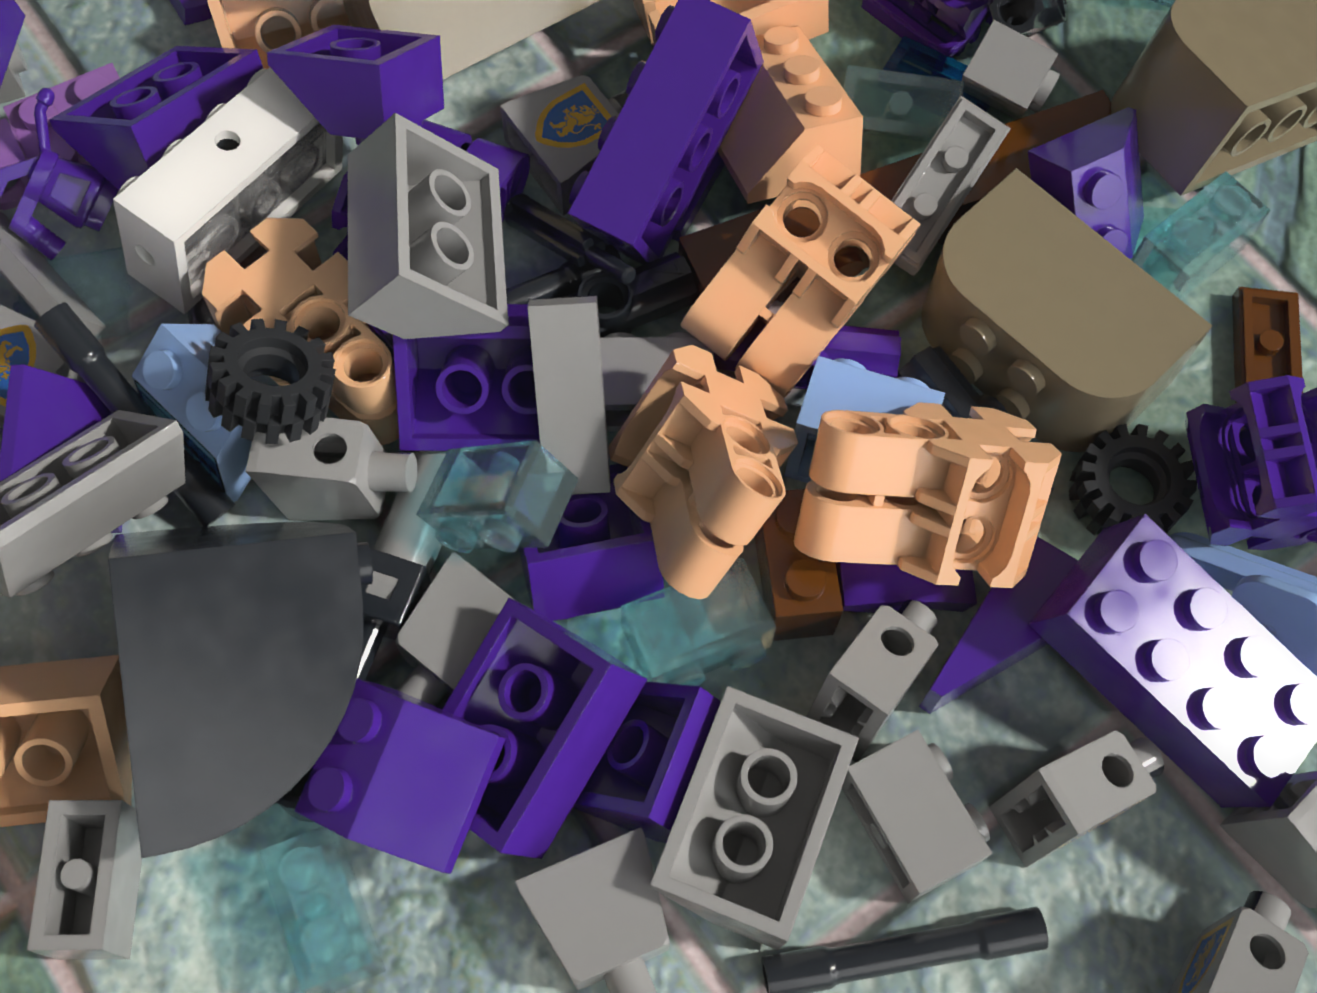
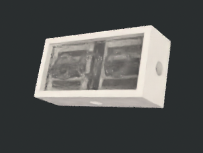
[113,67,343,314]

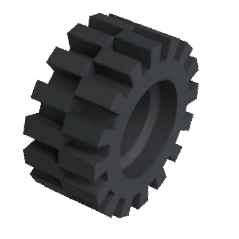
[205,319,336,444]
[1069,424,1197,536]

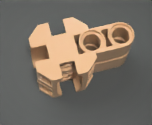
[680,144,920,399]
[202,218,399,445]
[608,345,798,599]
[794,402,1062,588]

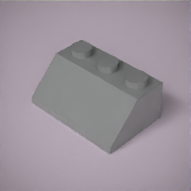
[348,113,508,339]
[0,410,185,598]
[650,686,859,950]

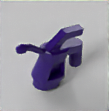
[0,88,118,261]

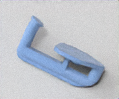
[1169,532,1317,677]

